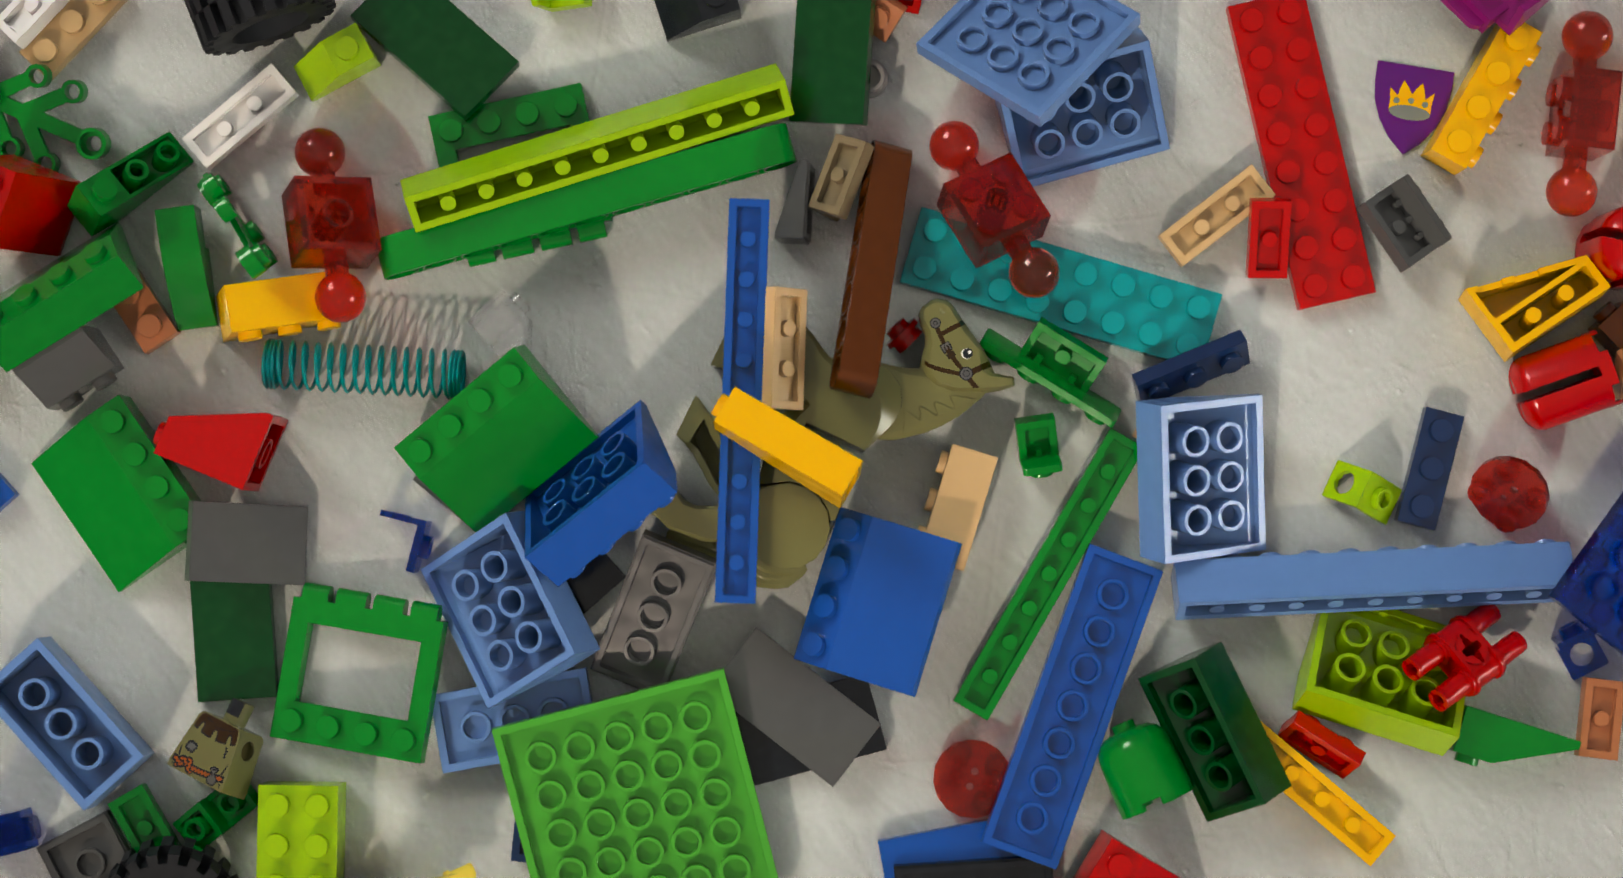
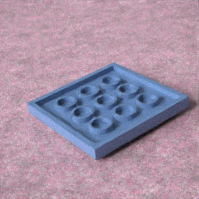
[916,0,1141,127]

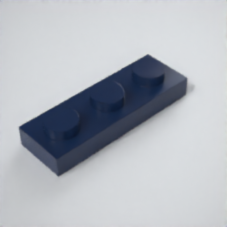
[1131,330,1250,401]
[1394,407,1464,531]

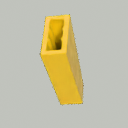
[711,387,863,508]

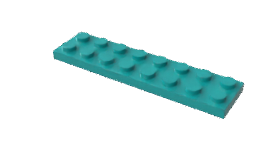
[900,207,1222,360]

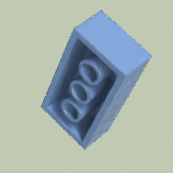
[0,636,155,810]

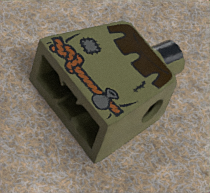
[167,697,263,800]

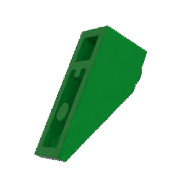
[1449,705,1581,767]

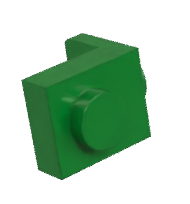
[1014,412,1063,478]

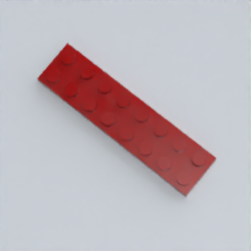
[1225,0,1376,311]

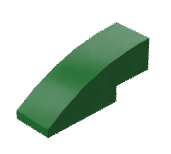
[154,205,218,331]

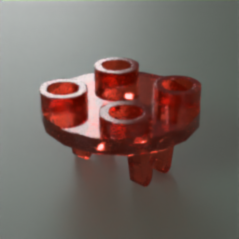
[1467,456,1550,533]
[933,739,1008,818]

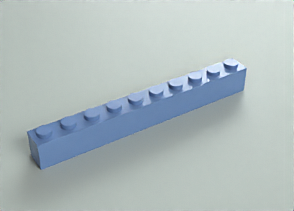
[1170,539,1578,620]

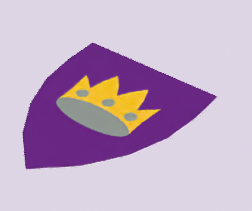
[1374,60,1455,155]

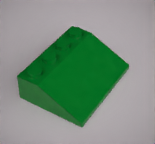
[0,222,144,373]
[394,344,599,532]
[31,394,201,592]

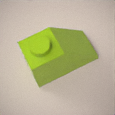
[294,22,382,102]

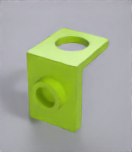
[1322,460,1402,525]

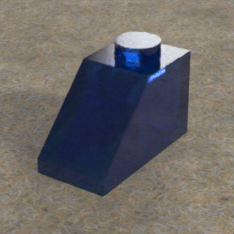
[0,807,41,857]

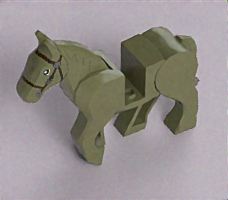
[651,298,1015,589]

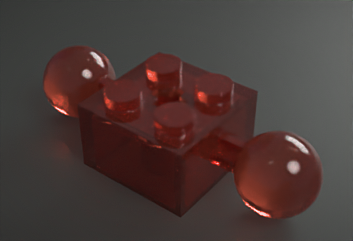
[1541,11,1623,217]
[929,120,1060,298]
[281,127,382,323]

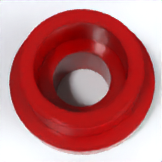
[886,318,922,353]

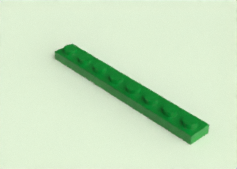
[953,428,1137,721]

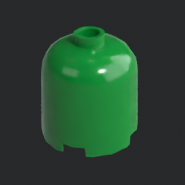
[1098,718,1193,820]

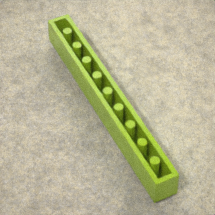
[400,63,794,233]

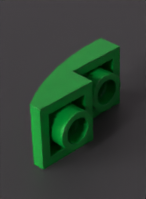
[173,784,258,852]

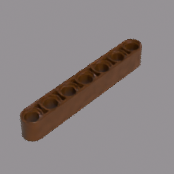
[829,140,912,399]

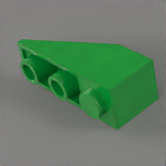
[67,131,194,237]

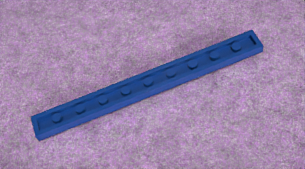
[715,198,770,604]

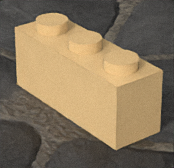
[917,444,998,571]

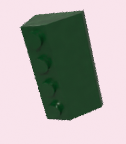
[1138,641,1292,822]

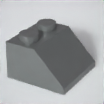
[12,325,124,412]

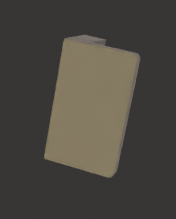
[808,134,875,222]

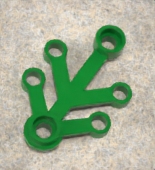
[0,64,111,172]
[197,172,279,279]

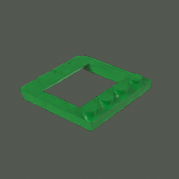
[428,83,612,267]
[270,582,448,764]

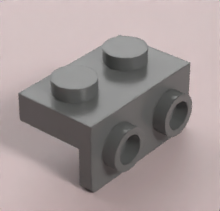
[1356,174,1452,273]

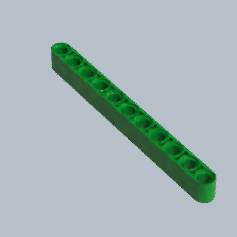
[374,123,797,280]

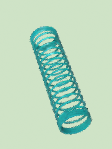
[261,338,466,400]

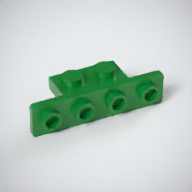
[979,317,1121,428]

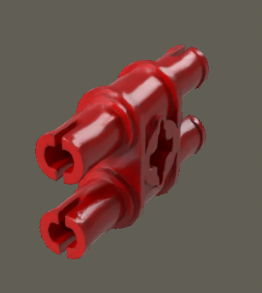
[1402,605,1528,712]

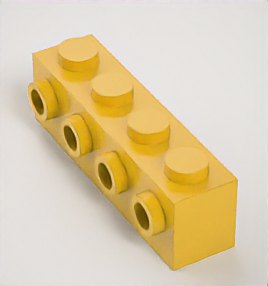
[1421,22,1543,175]

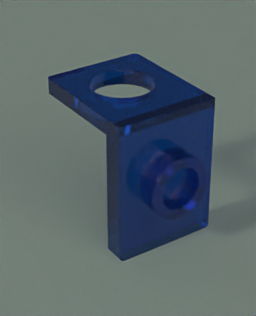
[380,509,434,573]
[1550,620,1609,680]

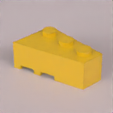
[1458,255,1611,362]
[216,269,351,343]

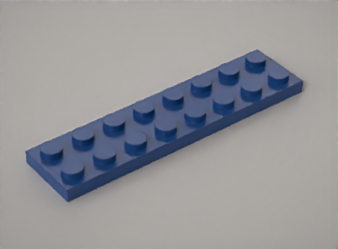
[980,544,1163,870]

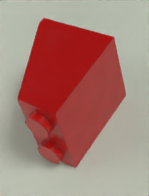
[0,154,81,256]
[153,413,289,492]

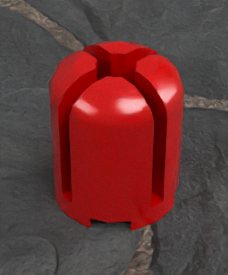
[1575,207,1623,291]
[1509,330,1623,430]

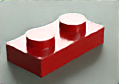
[1245,198,1292,279]
[1278,710,1366,779]

